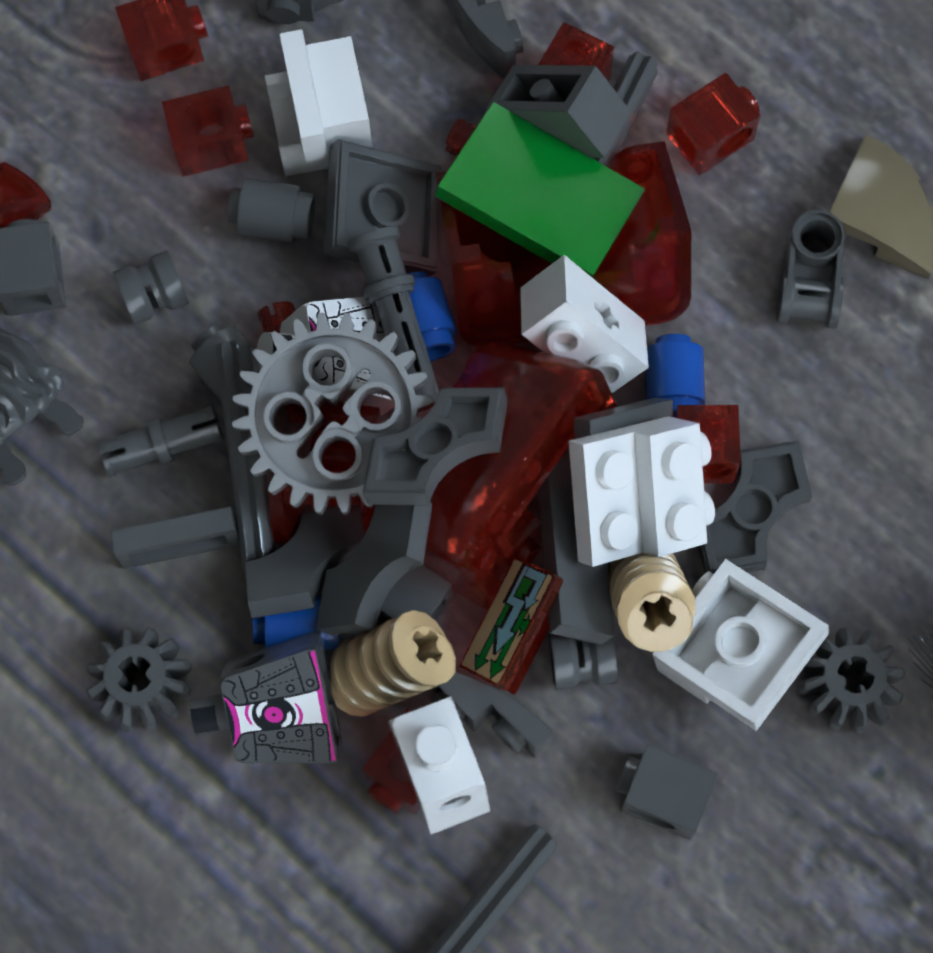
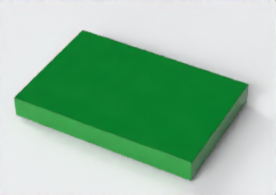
[435,102,645,278]

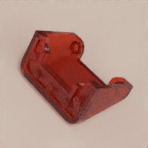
[435,141,692,347]
[362,342,618,611]

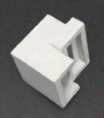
[265,29,373,177]

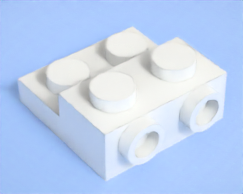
[569,416,715,567]
[652,559,829,731]

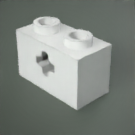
[520,255,649,399]

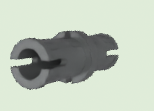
[98,405,224,477]

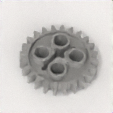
[232,313,434,515]

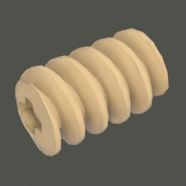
[608,553,695,652]
[330,610,456,717]

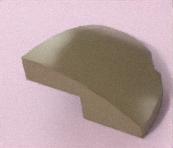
[830,134,933,278]

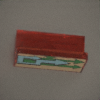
[459,556,563,695]

